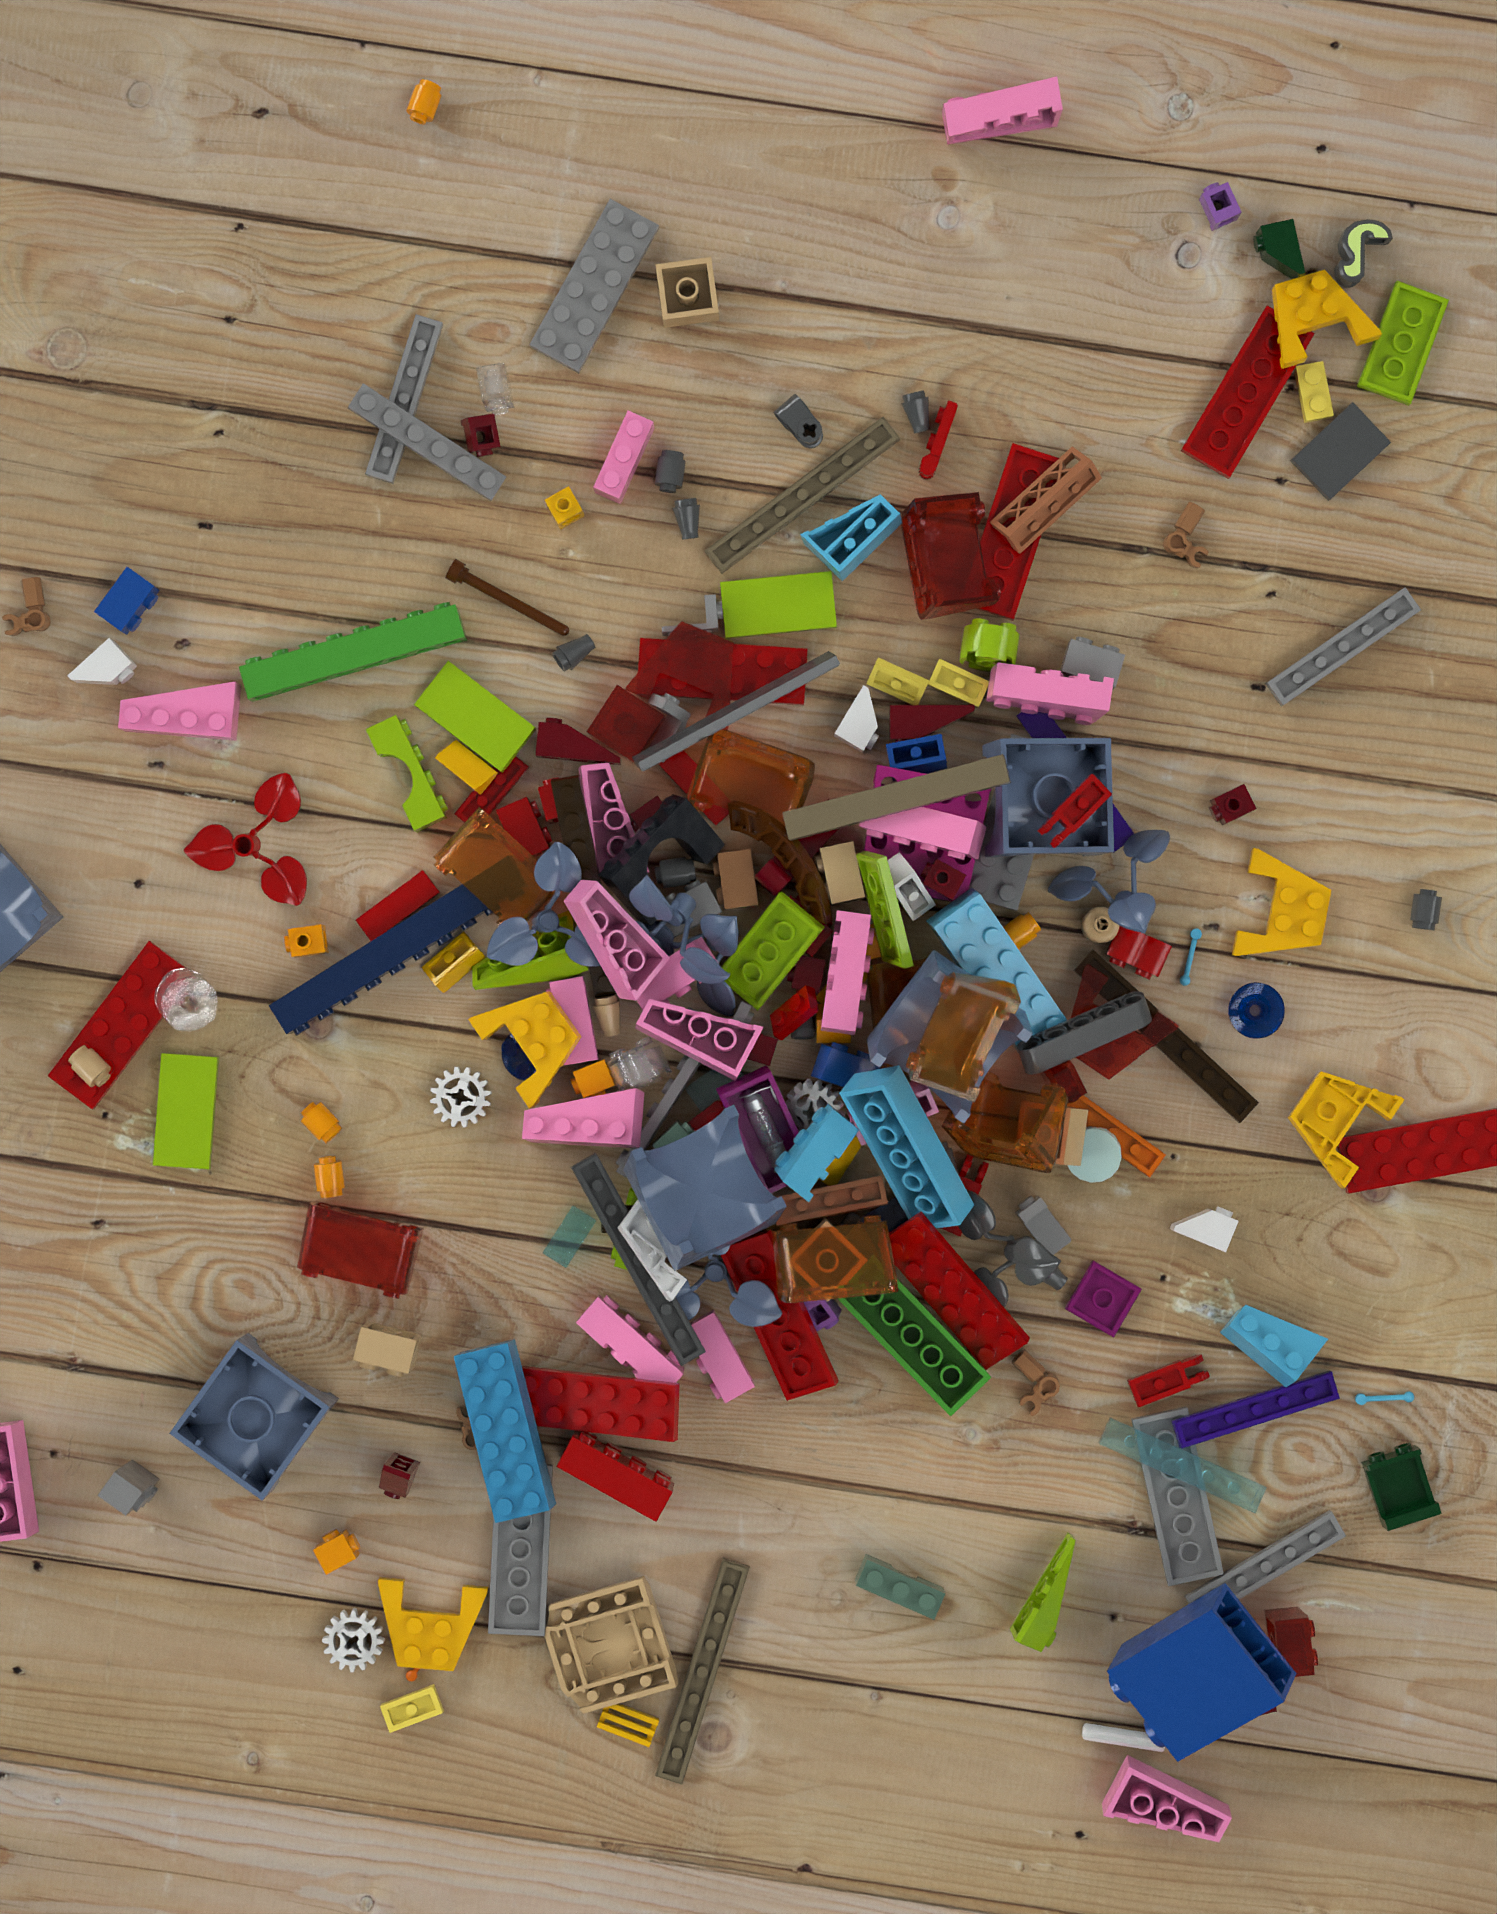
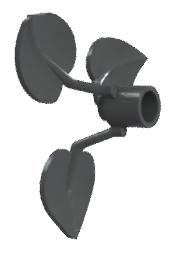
[958,1190,1061,1308]

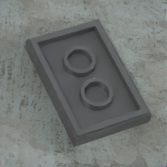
[1290,402,1391,501]

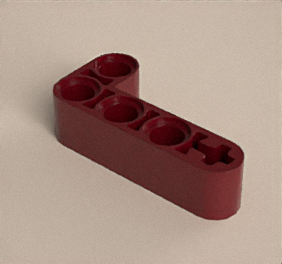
[754,799,840,898]

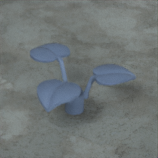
[1048,830,1170,933]
[487,842,601,966]
[629,875,731,984]
[641,914,739,1016]
[675,1245,782,1327]

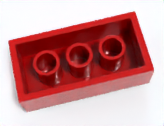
[556,1431,674,1522]

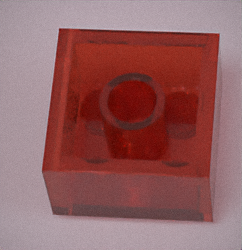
[586,685,665,765]
[1265,1606,1318,1677]

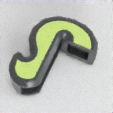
[1334,219,1393,288]

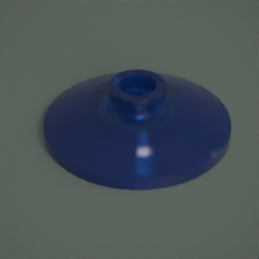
[1228,982,1285,1039]

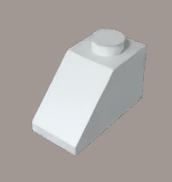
[67,638,137,685]
[834,685,879,753]
[888,852,936,921]
[1170,1206,1238,1252]

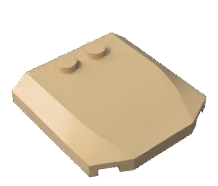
[545,1576,678,1714]

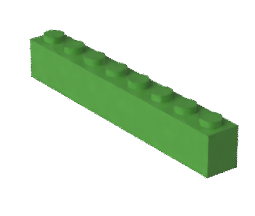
[239,602,467,702]

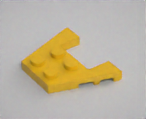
[1272,269,1382,369]
[1232,848,1332,956]
[468,991,582,1109]
[1288,1071,1405,1189]
[378,1577,489,1671]

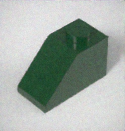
[1253,219,1305,279]

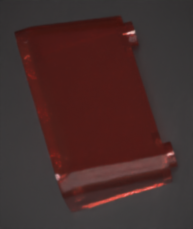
[901,492,1001,620]
[297,1201,424,1299]

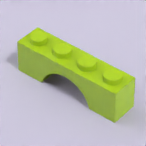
[366,715,449,832]

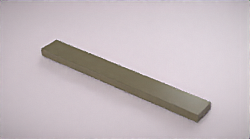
[705,417,900,574]
[782,754,1011,841]
[655,1558,750,1784]

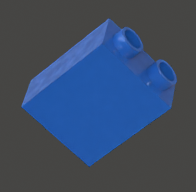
[1107,1583,1297,1762]

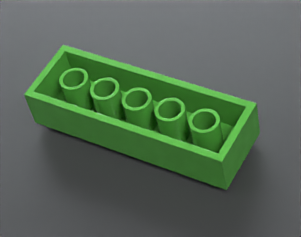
[834,1252,991,1417]

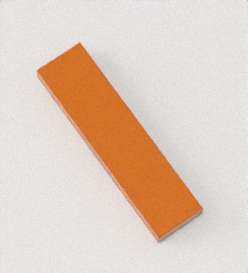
[1062,1089,1166,1177]

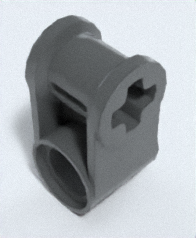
[773,394,823,449]

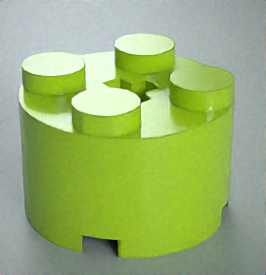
[959,618,1020,672]

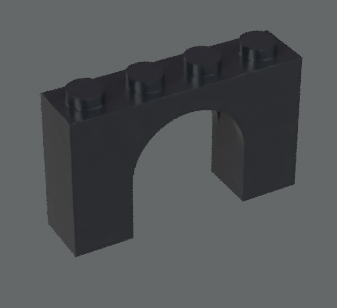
[598,794,725,926]

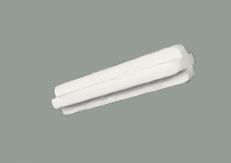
[1082,1723,1165,1752]

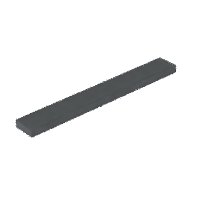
[632,651,840,771]
[571,1153,706,1366]

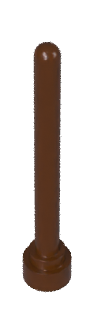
[445,559,570,636]

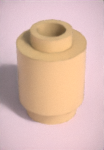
[68,1045,111,1087]

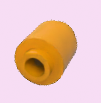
[406,79,441,125]
[1003,912,1041,949]
[301,1102,342,1144]
[314,1156,345,1198]

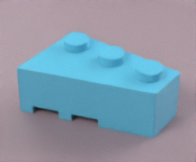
[800,494,902,581]
[774,1103,859,1202]
[1220,1305,1328,1387]

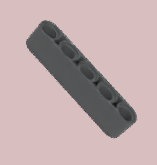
[1017,991,1152,1075]

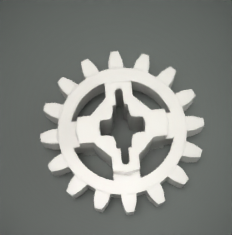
[430,1067,492,1127]
[785,1079,846,1132]
[322,1608,385,1672]

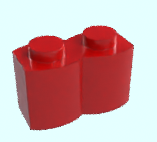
[1105,925,1172,980]

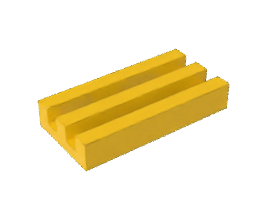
[597,1703,659,1747]

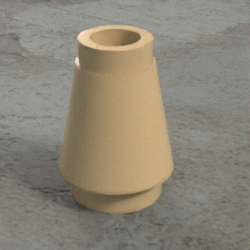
[593,994,620,1037]

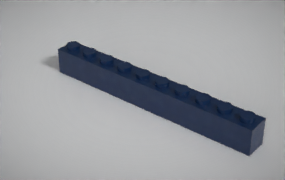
[269,856,528,1036]

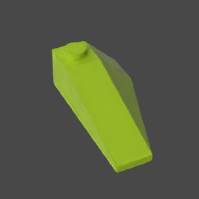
[472,911,589,990]
[1010,1533,1076,1652]

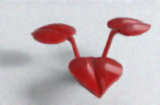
[184,773,307,906]

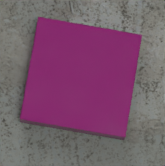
[1064,1260,1142,1338]

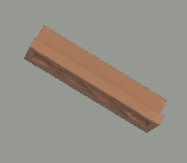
[990,446,1102,554]
[776,1176,888,1227]

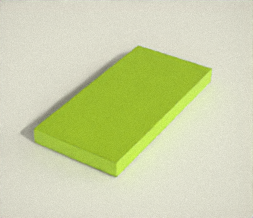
[1357,280,1449,406]
[720,571,837,639]
[414,661,537,773]
[856,851,914,969]
[721,891,825,1011]
[153,1053,219,1170]

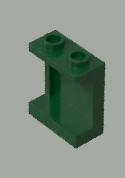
[1361,1443,1442,1531]

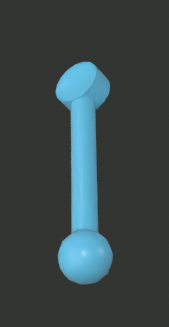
[1179,928,1202,986]
[1355,1391,1415,1405]

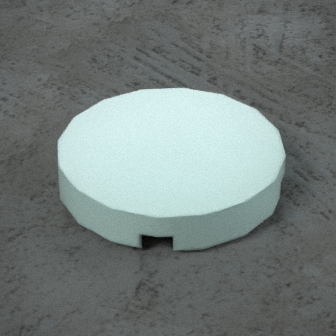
[1067,1126,1122,1183]

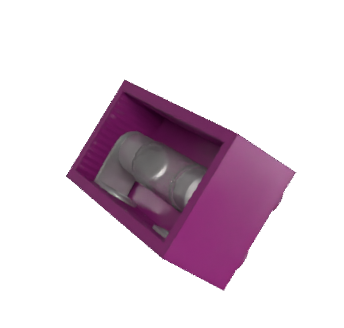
[716,1065,799,1193]

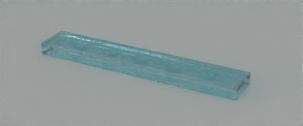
[1099,1417,1267,1513]

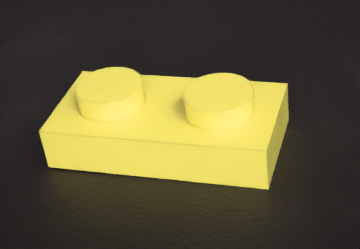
[1294,361,1334,423]
[866,657,929,705]
[928,659,989,708]
[380,1684,444,1733]

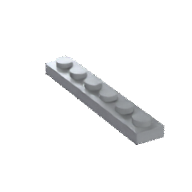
[365,314,444,484]
[348,384,506,501]
[1265,587,1421,706]
[616,1055,701,1178]
[1185,1510,1346,1604]

